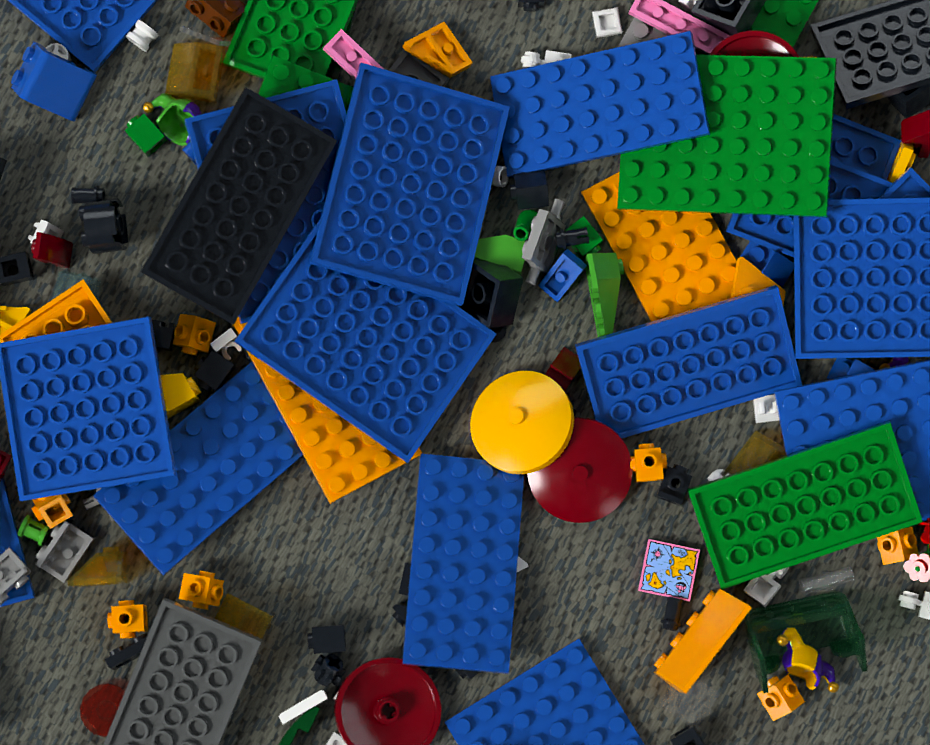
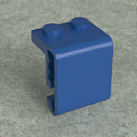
[11,41,97,122]

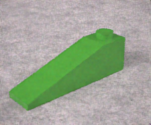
[584,253,624,337]

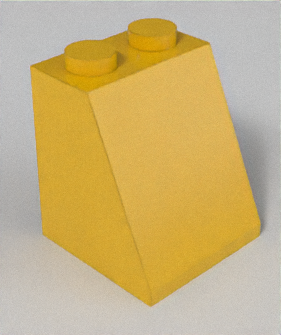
[161,373,201,419]

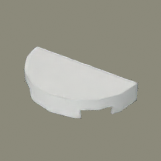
[278,690,328,724]

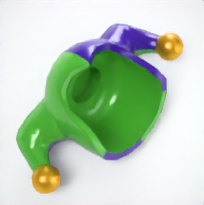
[143,93,202,146]

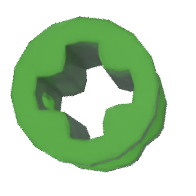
[17,514,51,547]

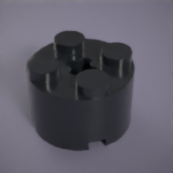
[79,198,128,254]

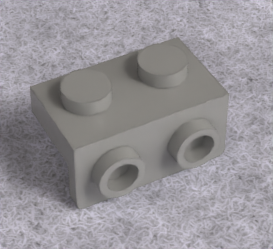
[36,521,95,583]
[0,548,32,605]

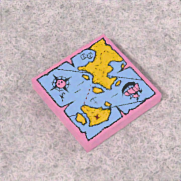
[638,539,700,601]

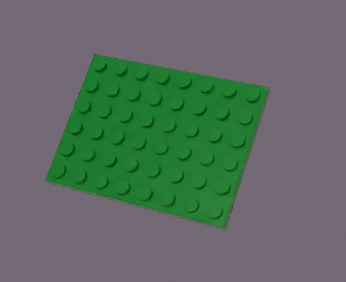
[617,55,837,217]

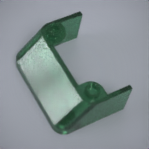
[744,592,868,693]

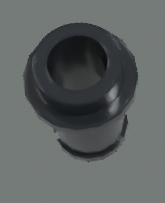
[71,185,105,204]
[555,227,589,250]
[660,597,684,631]

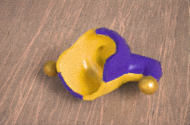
[777,627,839,693]

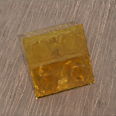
[165,42,225,103]
[214,593,275,640]

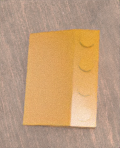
[0,279,113,343]
[654,589,751,693]

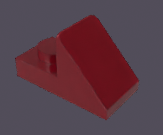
[901,110,930,158]
[545,347,581,391]

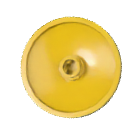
[470,371,574,474]

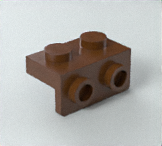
[185,0,246,38]

